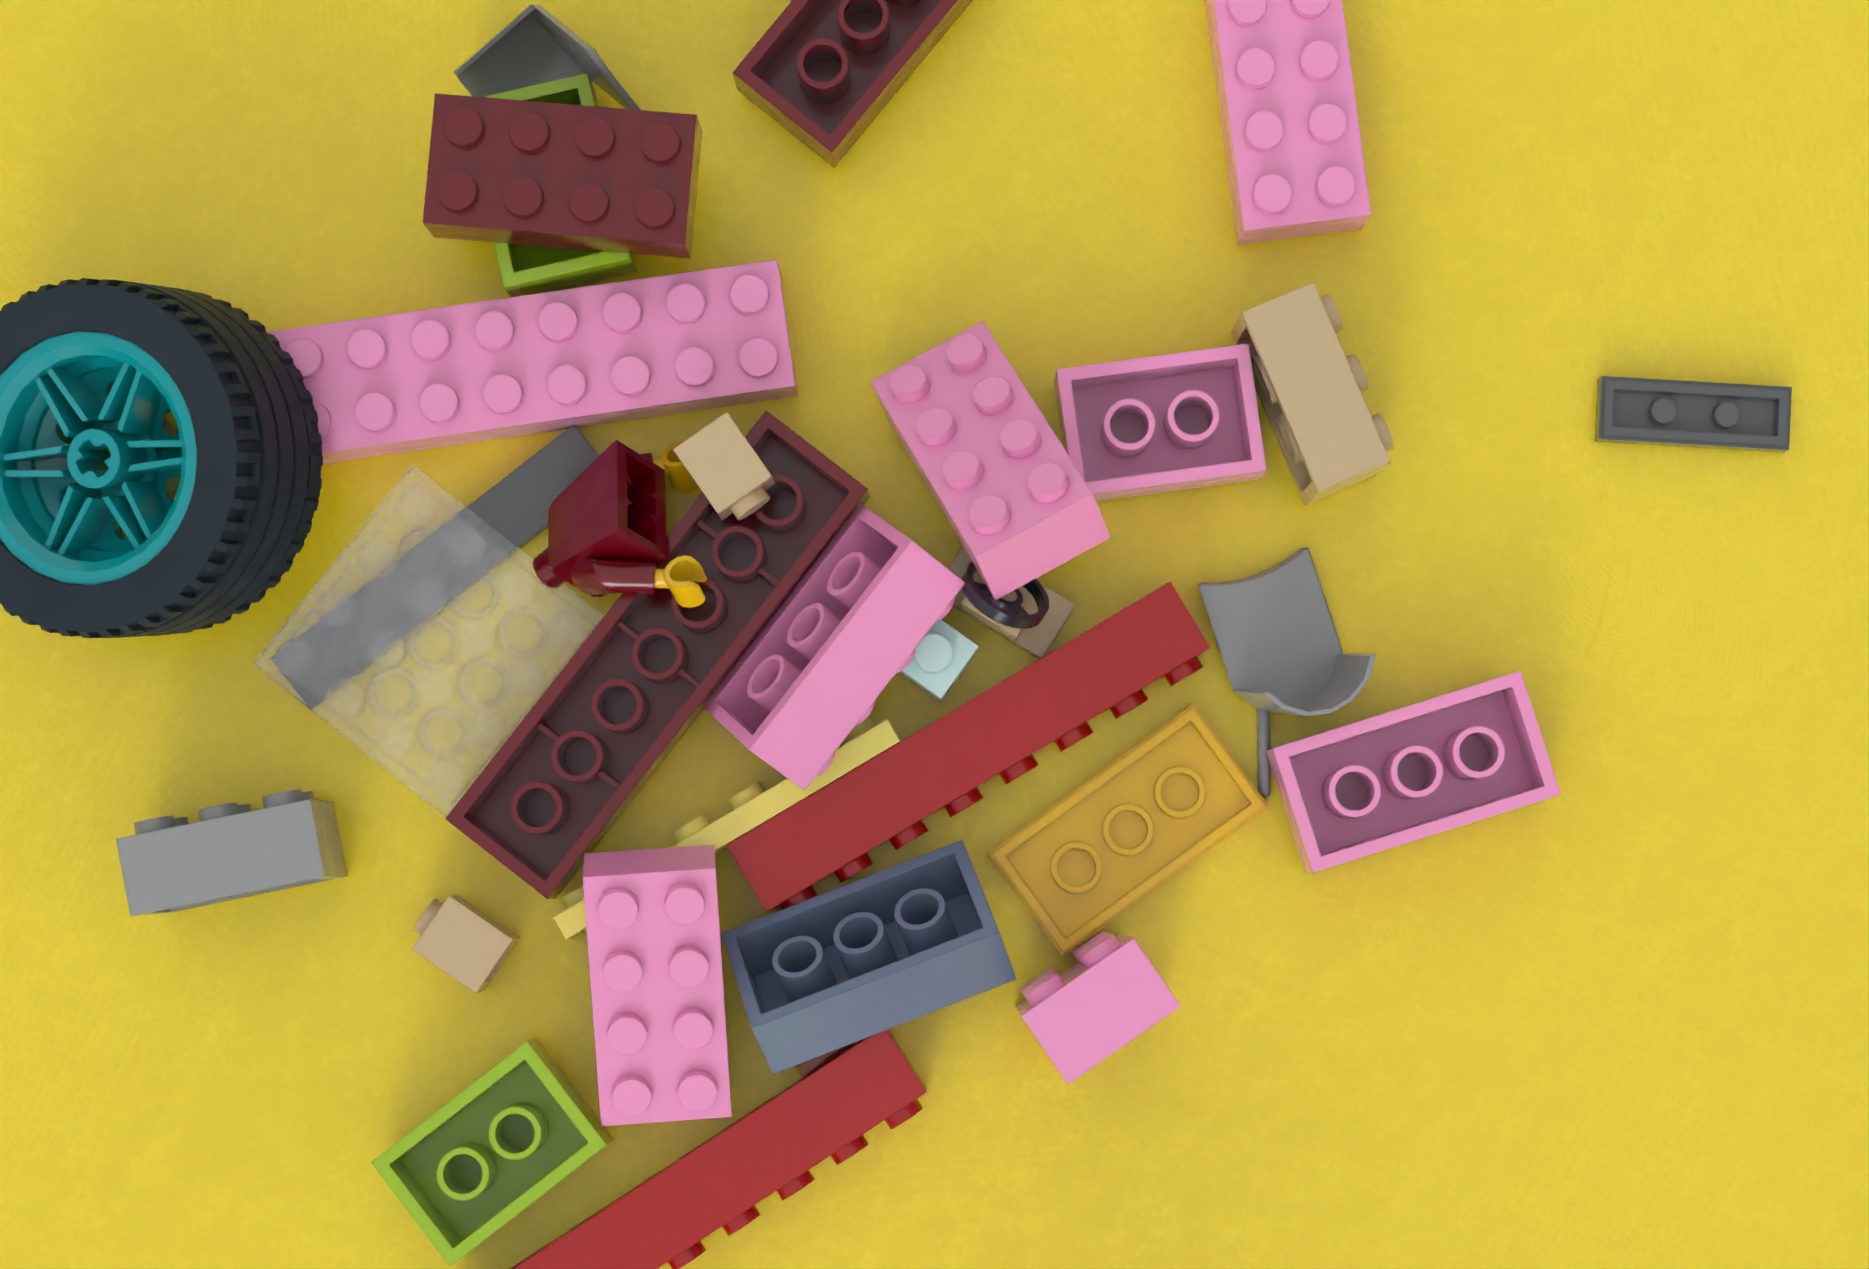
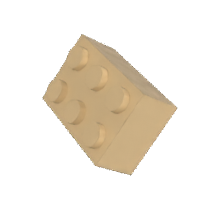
[1231,282,1394,505]

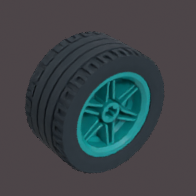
[0,278,323,638]

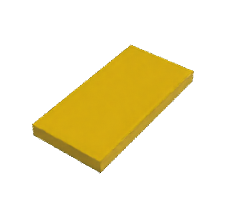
[987,703,1269,957]

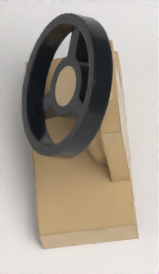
[948,545,1075,659]

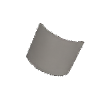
[453,4,641,110]
[1198,547,1376,716]

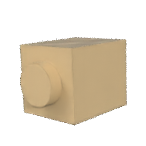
[673,412,775,520]
[412,895,520,993]

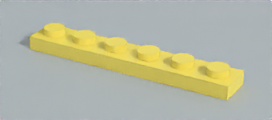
[553,716,901,939]

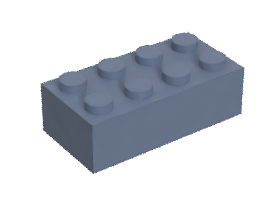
[721,840,1017,1074]

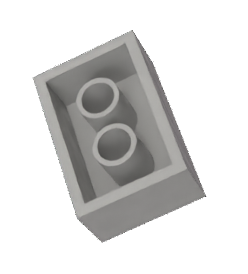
[116,790,348,916]

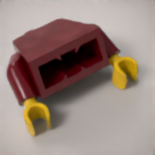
[533,440,708,608]

